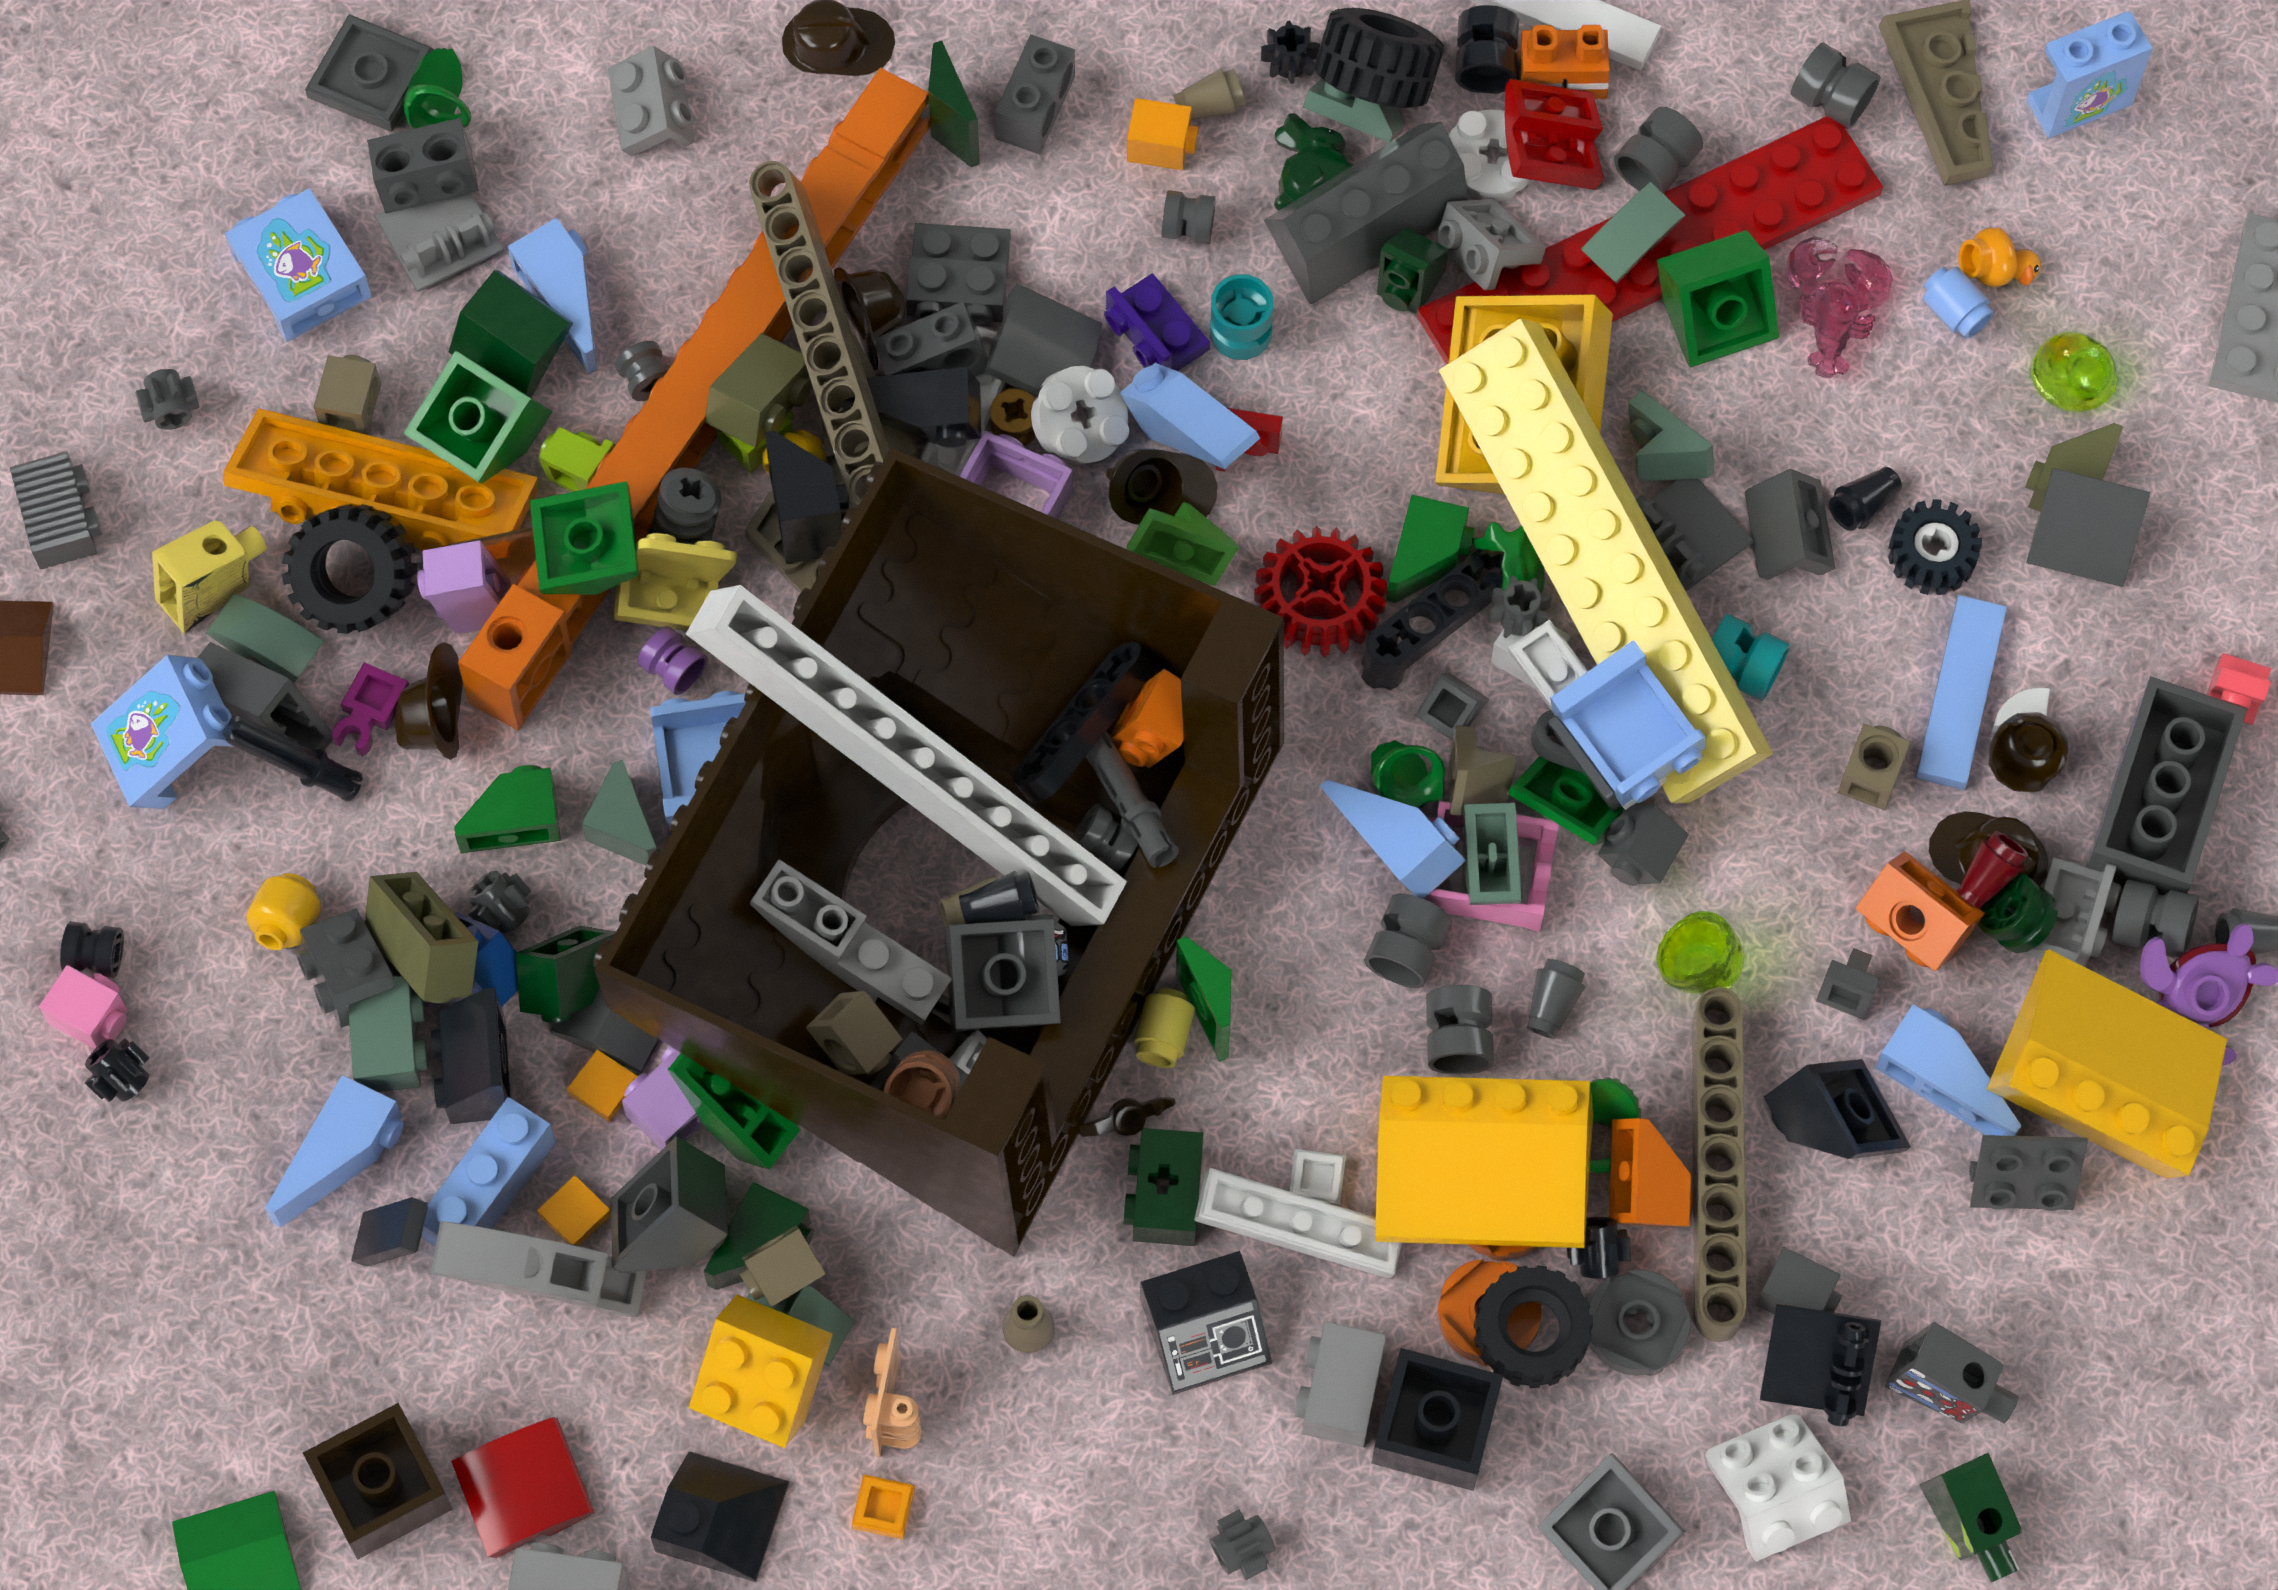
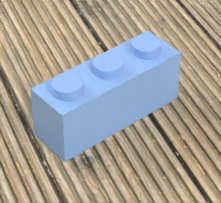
[422,1097,556,1246]

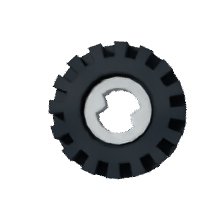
[1888,499,1982,595]

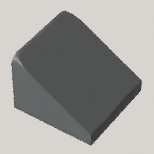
[1415,672,1489,741]

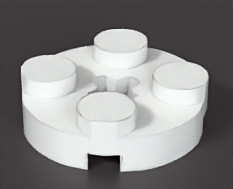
[1449,109,1534,201]
[1031,366,1129,466]

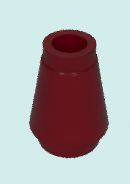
[1957,831,2028,909]

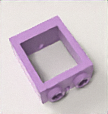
[959,431,1073,519]

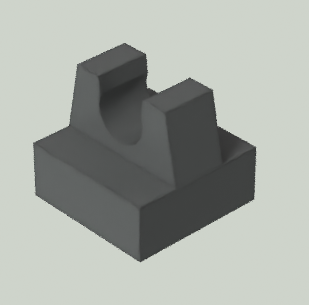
[1816,948,1880,1020]

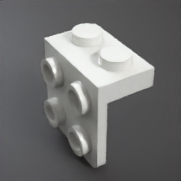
[1706,1414,1851,1562]

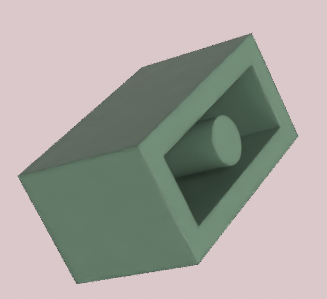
[348,976,429,1092]

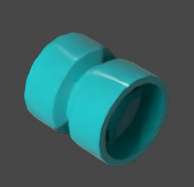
[1210,274,1274,360]
[1712,613,1791,701]

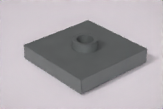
[305,14,434,132]

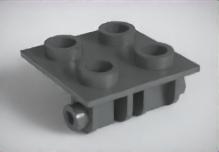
[1636,479,1754,591]
[1969,1135,2088,1211]

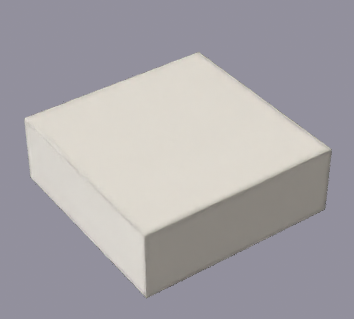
[1289,1149,1346,1207]

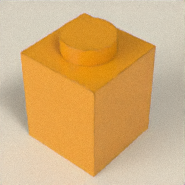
[1127,98,1199,170]

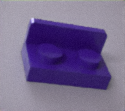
[1104,273,1210,371]

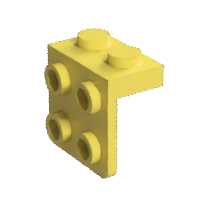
[613,533,737,631]

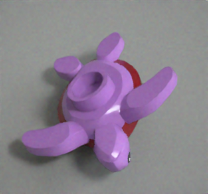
[2140,923,2278,1066]

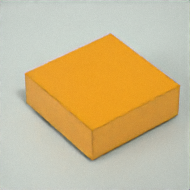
[566,1049,638,1122]
[537,1175,611,1246]
[851,1474,916,1540]

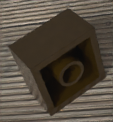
[303,1402,453,1560]

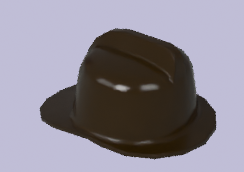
[782,0,895,76]
[834,267,906,371]
[1106,449,1218,525]
[395,642,463,760]
[1928,811,2049,886]

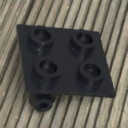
[1760,1304,1881,1427]

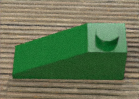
[667,1053,800,1170]

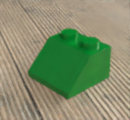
[1657,230,1779,368]
[403,350,553,484]

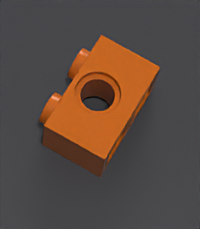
[1111,669,1184,768]
[1855,851,1985,972]

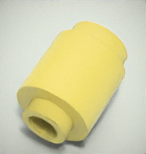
[1134,988,1195,1068]

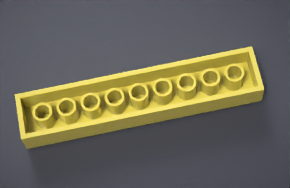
[1438,318,1774,803]

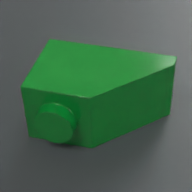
[1386,494,1475,603]
[454,765,561,854]

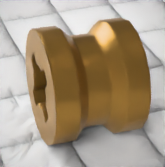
[990,389,1036,446]

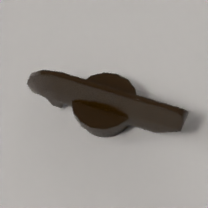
[1078,1097,1176,1137]

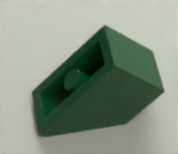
[515,926,616,1023]
[704,1182,814,1290]

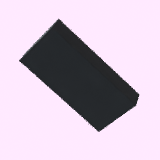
[351,1197,428,1266]

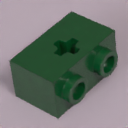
[1123,1128,1204,1246]

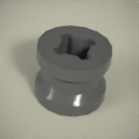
[615,341,670,401]

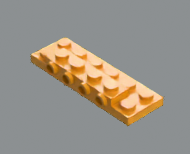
[223,408,538,556]

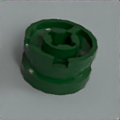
[1977,873,2058,953]

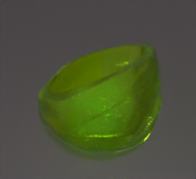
[2030,331,2118,412]
[1656,911,1745,995]

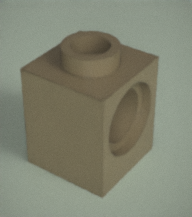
[314,355,381,435]
[1837,723,1911,811]
[806,991,902,1076]
[740,1225,826,1307]

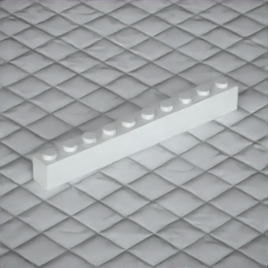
[686,585,1127,927]

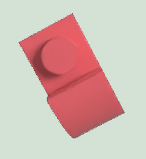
[2207,653,2271,725]

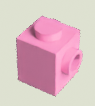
[39,965,127,1049]

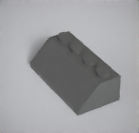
[1264,122,1468,304]

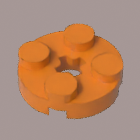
[1437,1259,1542,1366]

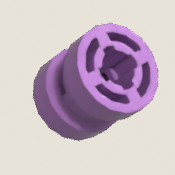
[637,626,708,695]

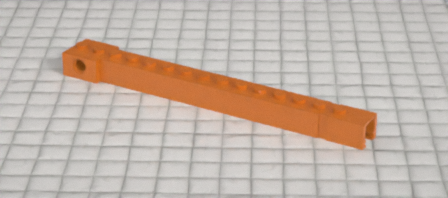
[458,67,931,731]

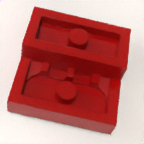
[1505,79,1604,190]
[451,1417,595,1558]

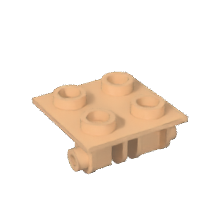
[863,1327,921,1457]

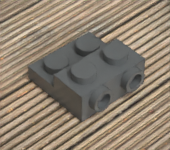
[906,223,1011,326]

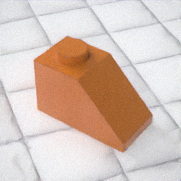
[1609,1118,1694,1227]

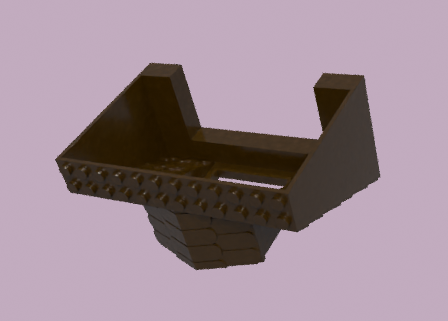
[593,447,1284,1257]

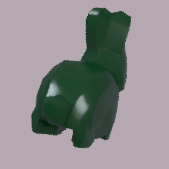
[1274,113,1354,211]

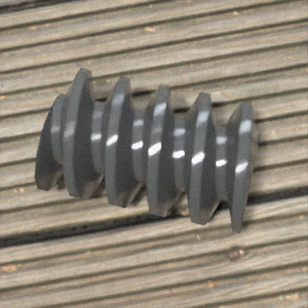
[649,468,722,545]

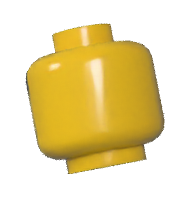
[246,873,322,950]

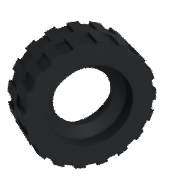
[1474,1265,1593,1388]

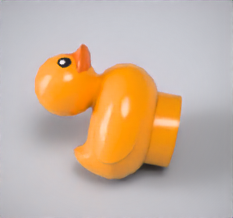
[1958,227,2041,288]

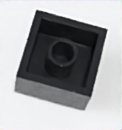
[1371,1348,1504,1491]

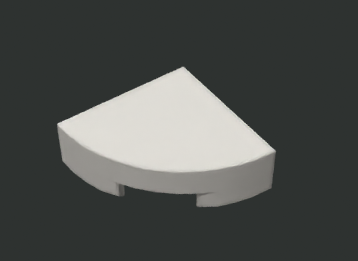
[1992,688,2050,733]

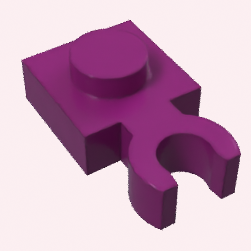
[332,662,409,757]

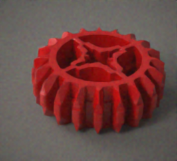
[1254,525,1388,658]

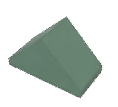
[582,759,656,866]
[1463,803,1521,905]

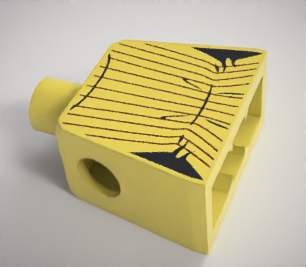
[152,520,267,634]

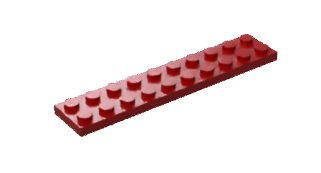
[1417,116,1883,365]

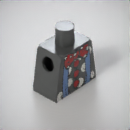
[1884,1322,2019,1424]

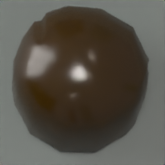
[1988,712,2069,793]

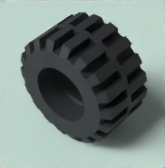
[1314,8,1445,108]
[282,504,417,634]

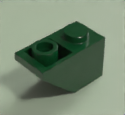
[1377,228,1449,314]

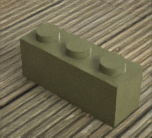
[364,871,478,1003]

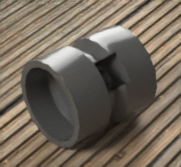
[1790,42,1881,129]
[1614,107,1704,194]
[2112,879,2199,958]
[1364,893,1452,988]
[1426,985,1494,1074]

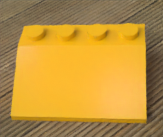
[1435,295,1613,495]
[1986,949,2228,1179]
[1375,1076,1593,1248]

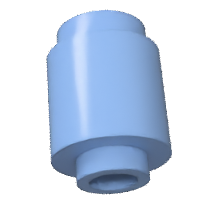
[1923,267,1995,339]

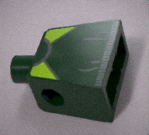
[1919,1453,2022,1583]

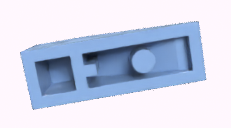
[507,217,597,375]
[1120,363,1260,469]
[1320,780,1466,899]
[1875,1004,2021,1136]
[265,1075,404,1227]

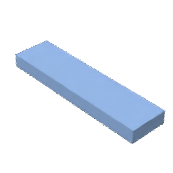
[1916,595,2007,790]

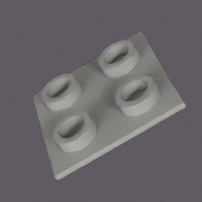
[375,193,504,292]

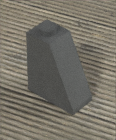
[197,642,333,751]

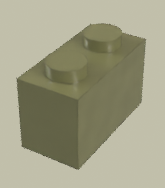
[705,333,812,448]

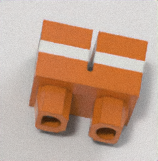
[1516,25,1610,99]

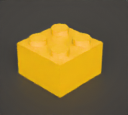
[688,1294,833,1448]

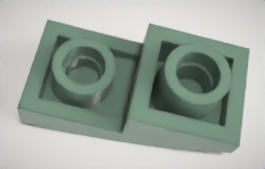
[1581,182,1686,284]
[206,593,324,683]

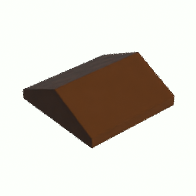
[0,600,54,695]

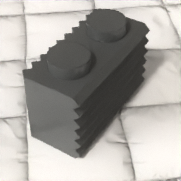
[10,451,102,569]

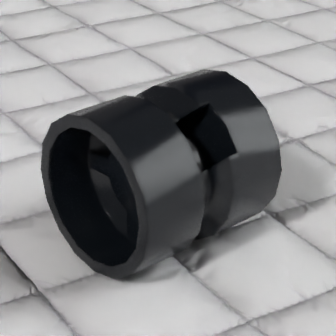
[1455,5,1519,94]

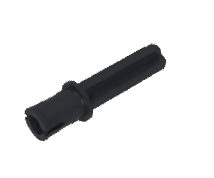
[223,715,363,802]

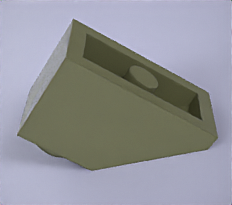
[2025,423,2124,512]

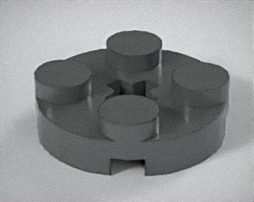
[1589,1269,1691,1376]

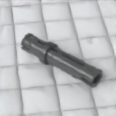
[1085,732,1179,868]

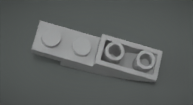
[750,860,952,1025]
[430,1221,647,1317]

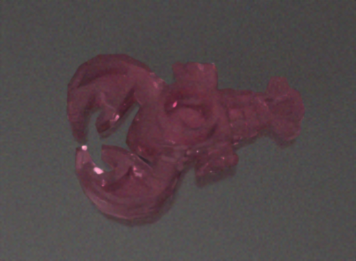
[1785,236,1893,379]

